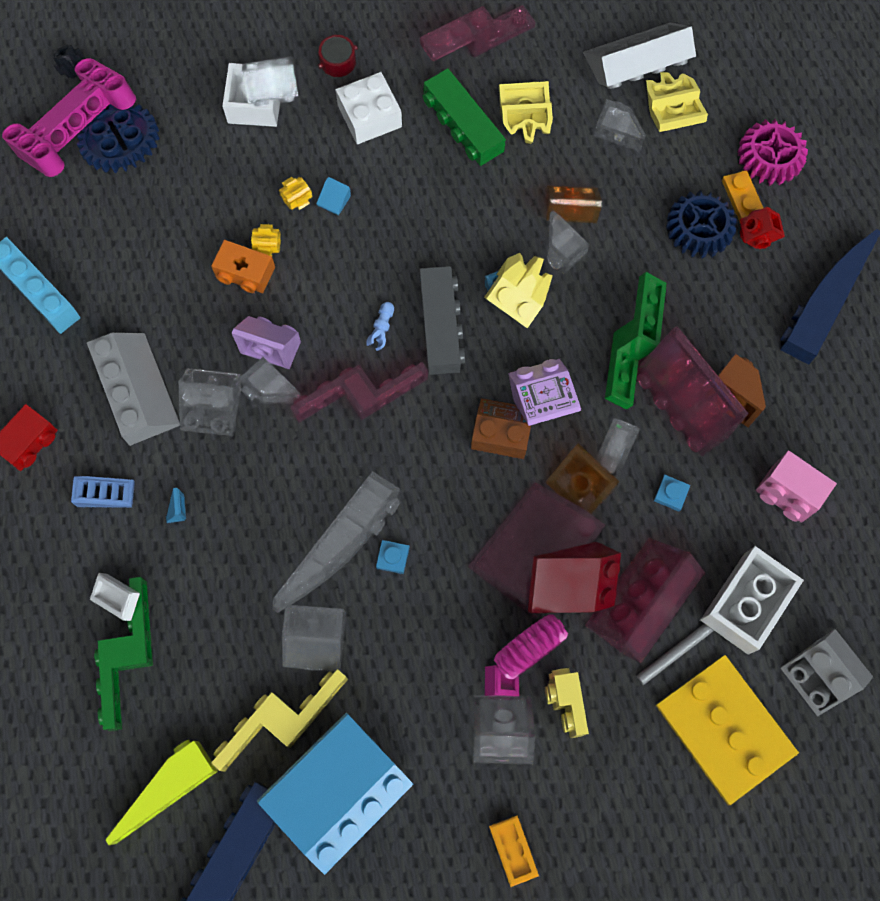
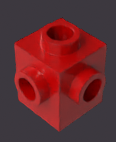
[740,207,785,249]

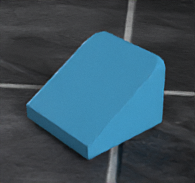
[316,177,351,216]

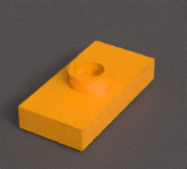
[489,815,539,887]

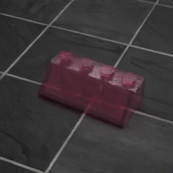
[585,538,705,663]

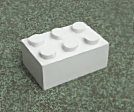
[701,546,804,655]

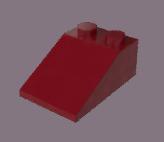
[528,541,621,613]

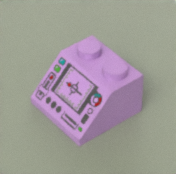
[509,359,581,426]

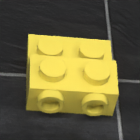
[545,668,589,738]

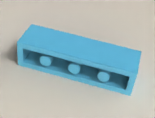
[0,237,81,334]

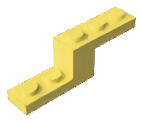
[212,669,348,772]

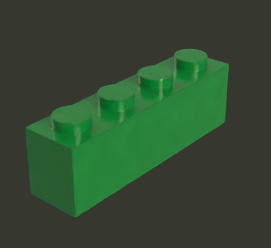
[423,68,506,166]

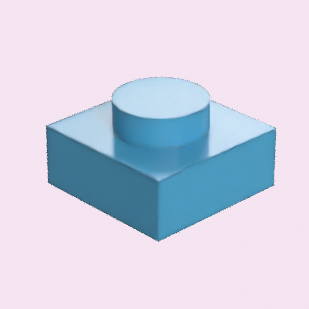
[654,475,691,511]
[376,540,410,574]

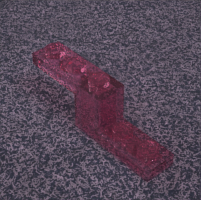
[420,5,535,62]
[290,362,428,423]

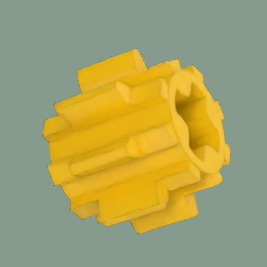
[279,177,313,210]
[251,224,281,256]

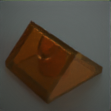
[546,185,602,223]
[546,443,620,520]

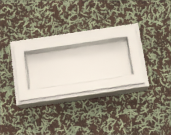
[90,573,140,621]

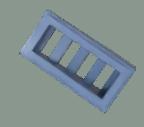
[71,476,135,508]

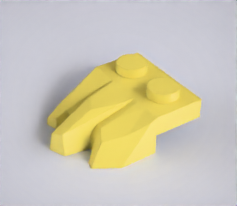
[646,72,708,132]
[499,81,553,144]
[484,253,553,328]

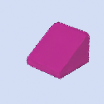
[485,665,519,697]

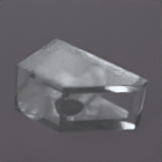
[594,99,646,152]
[547,210,589,274]
[239,357,302,404]
[595,418,640,473]

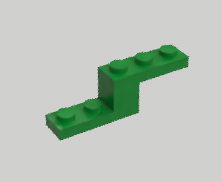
[605,272,667,409]
[94,577,153,731]

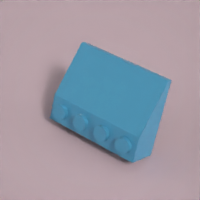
[257,712,413,875]

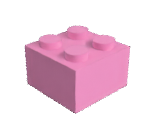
[755,450,837,523]

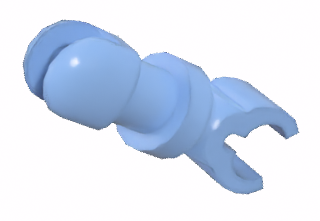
[366,302,394,351]

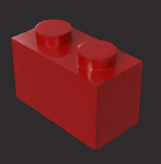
[0,404,58,471]

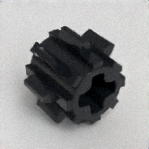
[53,44,85,79]

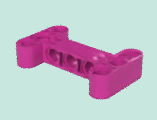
[2,58,136,177]

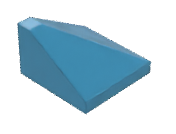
[166,488,186,523]

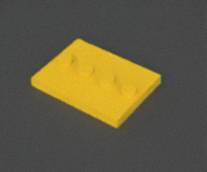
[656,655,799,806]

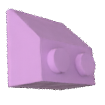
[232,316,301,369]

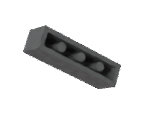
[420,266,465,375]

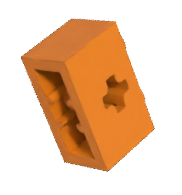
[211,240,275,293]

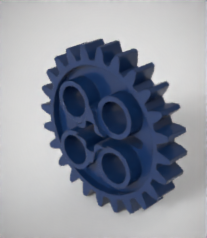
[77,105,160,173]

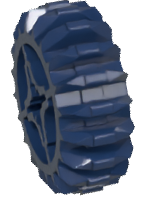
[666,190,737,259]

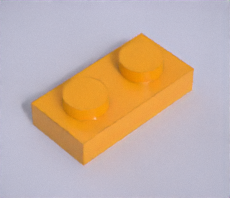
[722,170,763,222]

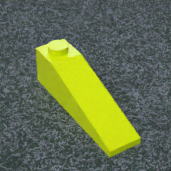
[106,740,218,845]

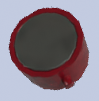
[317,35,357,77]

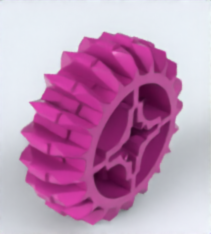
[738,119,808,186]
[494,614,568,679]

